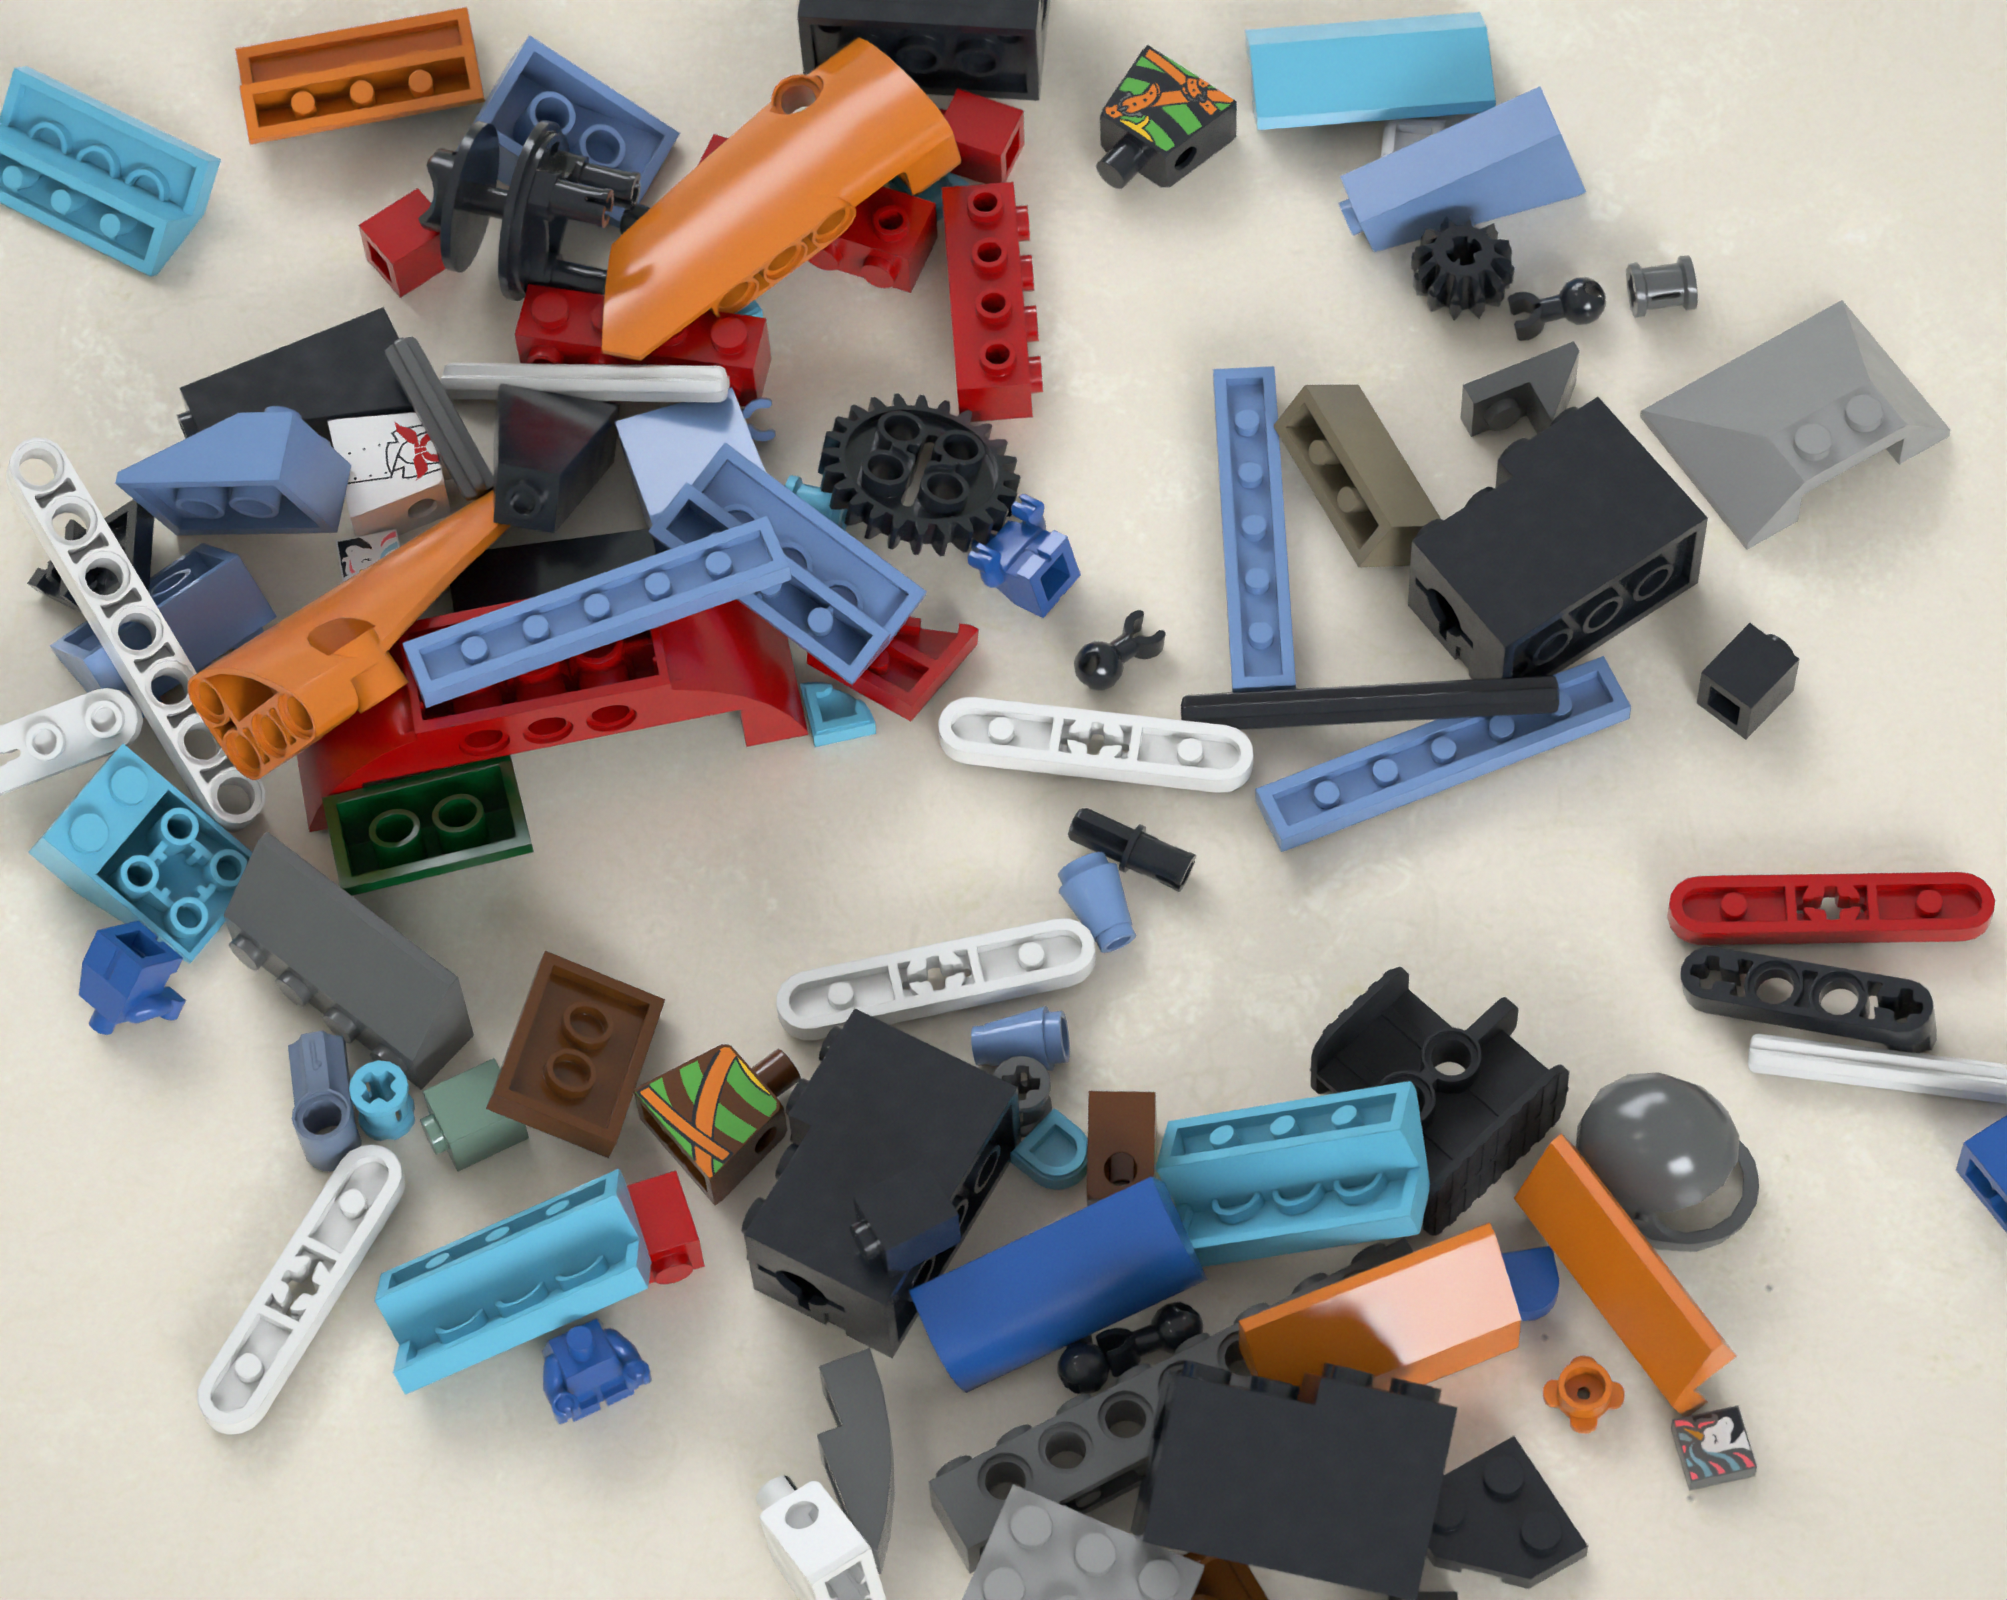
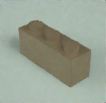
[1273,385,1441,568]

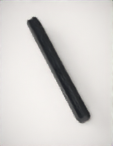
[1181,675,1560,730]

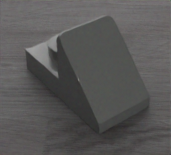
[1460,341,1579,437]

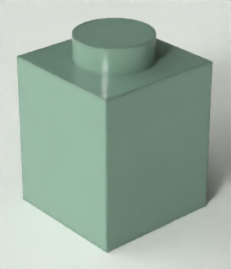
[420,1058,529,1172]

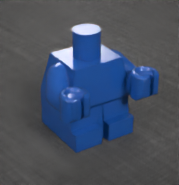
[967,494,1081,618]
[79,920,186,1035]
[542,1318,652,1424]

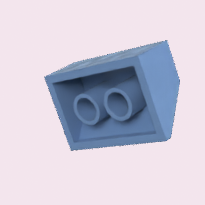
[50,543,277,718]

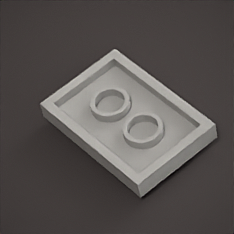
[962,1485,1204,1600]

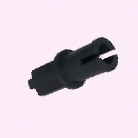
[1068,808,1197,892]

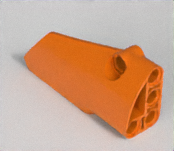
[602,37,961,360]
[188,490,510,780]

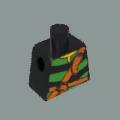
[1096,45,1237,189]

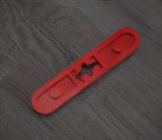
[1667,872,1995,945]

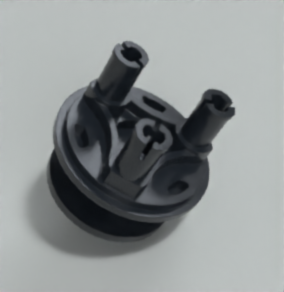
[418,120,641,301]

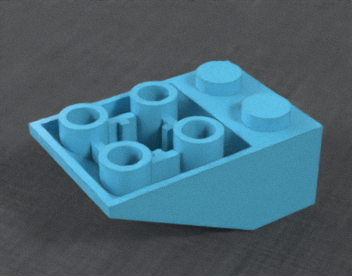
[28,743,252,964]

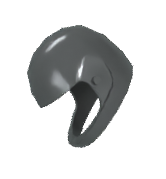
[1576,1072,1759,1252]

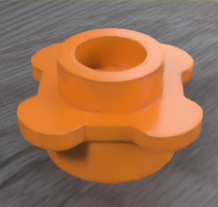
[1543,1356,1625,1434]

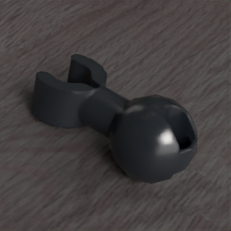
[1507,277,1606,341]
[1074,610,1166,690]
[1095,1301,1203,1377]
[1057,1334,1110,1394]

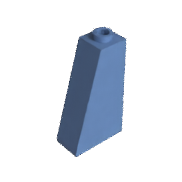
[1339,86,1586,252]

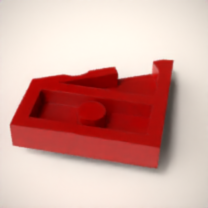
[806,617,979,722]

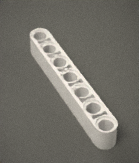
[6,437,265,832]

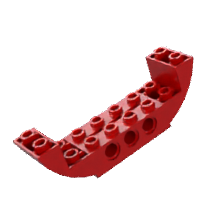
[297,598,808,832]

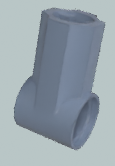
[288,1031,362,1171]

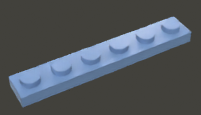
[1213,366,1296,692]
[402,516,792,708]
[1255,656,1631,852]

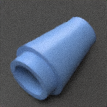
[1058,852,1136,953]
[971,1006,1070,1071]

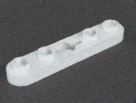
[0,688,143,796]
[938,697,1253,793]
[777,918,1095,1040]
[197,1144,405,1435]

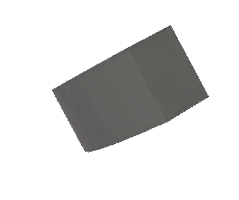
[817,1348,895,1575]

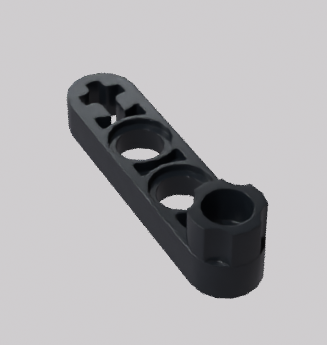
[1680,947,1937,1053]

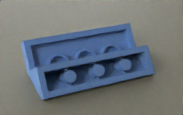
[648,442,927,685]

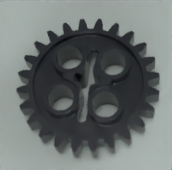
[818,394,1020,556]

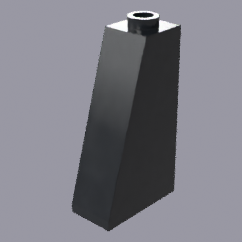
[177,307,415,448]
[493,384,620,534]
[450,528,669,613]

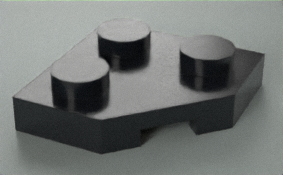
[1427,1436,1588,1589]

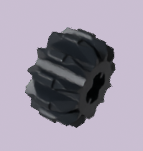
[1411,215,1514,321]

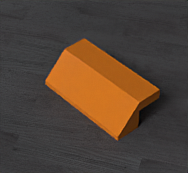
[235,7,485,145]
[1514,1133,1737,1417]
[1239,1222,1521,1399]

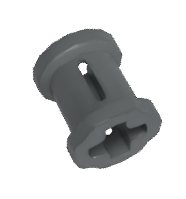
[1626,255,1698,318]
[993,1056,1052,1137]

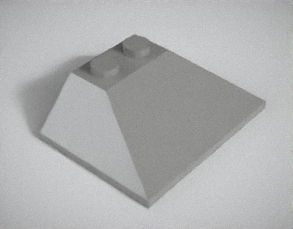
[1640,300,1951,550]

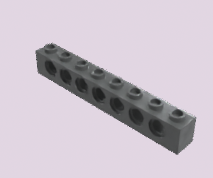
[928,1237,1414,1574]

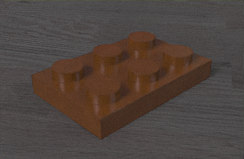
[486,951,665,1158]

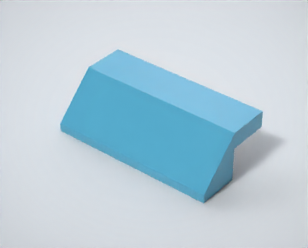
[1245,12,1496,130]
[0,66,221,276]
[1155,1081,1430,1267]
[375,1169,651,1395]

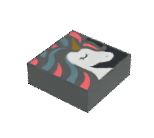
[1671,1405,1757,1491]

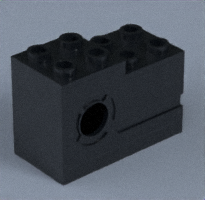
[797,0,1051,101]
[1408,397,1708,679]
[741,1008,1022,1359]
[1130,1360,1458,1600]

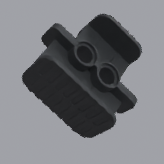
[1310,967,1569,1236]

